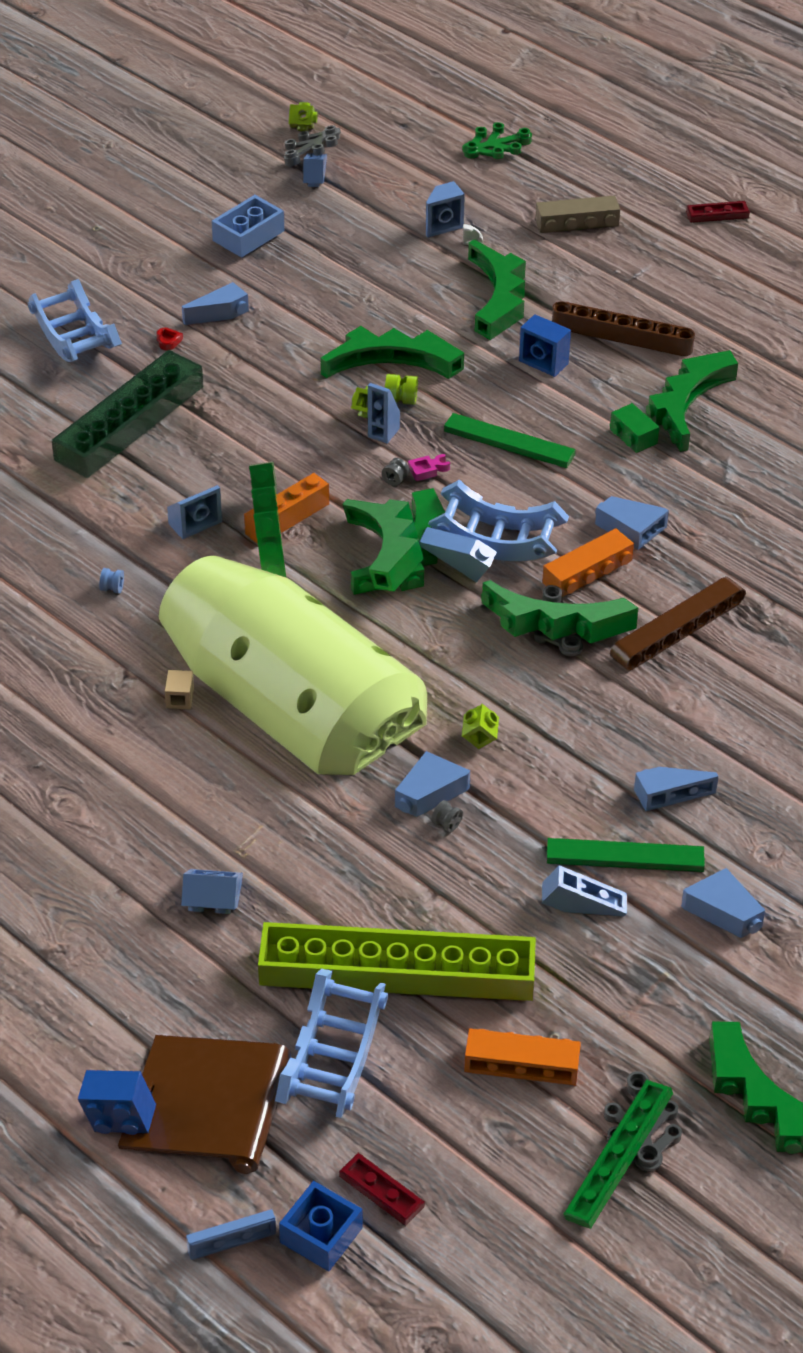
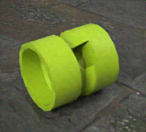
[385,374,418,405]

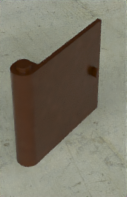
[118,1035,291,1174]

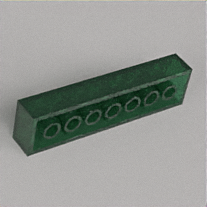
[51,350,204,478]

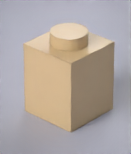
[165,670,194,709]

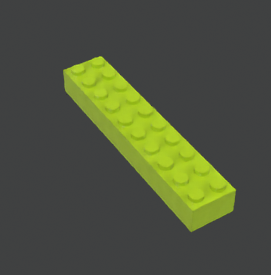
[258,922,536,1001]

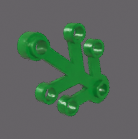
[462,122,532,159]

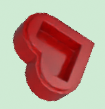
[157,327,183,351]

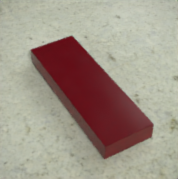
[686,201,750,223]
[339,1152,425,1226]

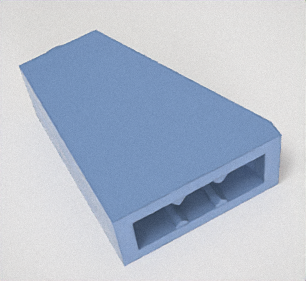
[595,496,669,550]
[395,751,470,817]
[681,868,765,938]

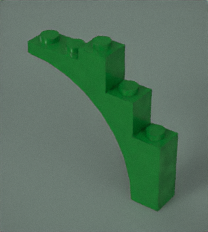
[468,239,526,340]
[320,326,464,379]
[646,350,738,452]
[249,462,287,578]
[351,488,445,595]
[342,499,424,592]
[481,580,639,643]
[709,1021,803,1154]

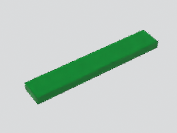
[444,413,576,468]
[547,838,705,872]
[564,1080,673,1229]

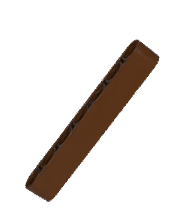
[552,301,695,356]
[610,576,746,671]

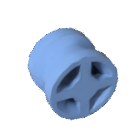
[99,568,124,594]

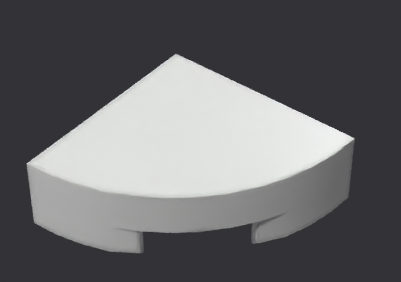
[463,224,483,245]

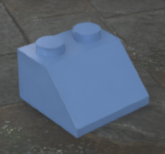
[426,181,465,238]
[167,485,222,539]
[181,869,243,914]

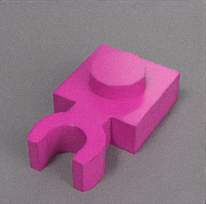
[408,454,450,481]

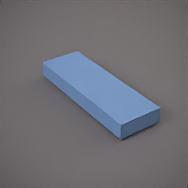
[186,1209,276,1260]

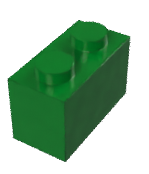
[610,403,660,453]

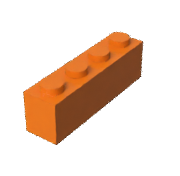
[244,473,329,544]
[542,528,634,598]
[464,1028,581,1086]

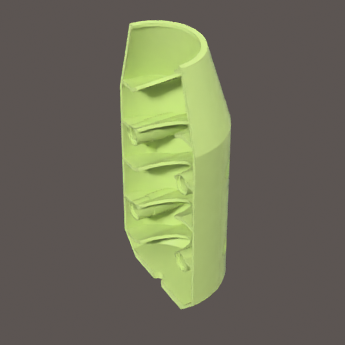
[159,556,427,775]

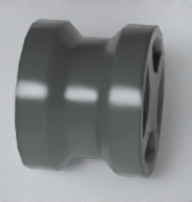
[381,458,410,486]
[431,800,463,832]

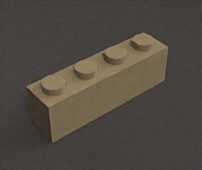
[535,195,620,233]

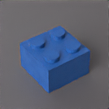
[519,314,571,377]
[78,1070,156,1135]
[279,1180,363,1272]

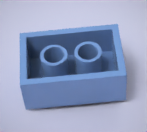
[212,195,285,258]

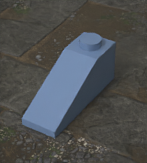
[303,153,327,187]
[182,282,249,325]
[368,383,400,444]
[419,527,497,582]
[634,767,719,811]
[542,865,627,916]

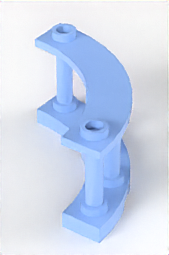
[27,279,122,362]
[428,479,569,561]
[275,969,388,1118]

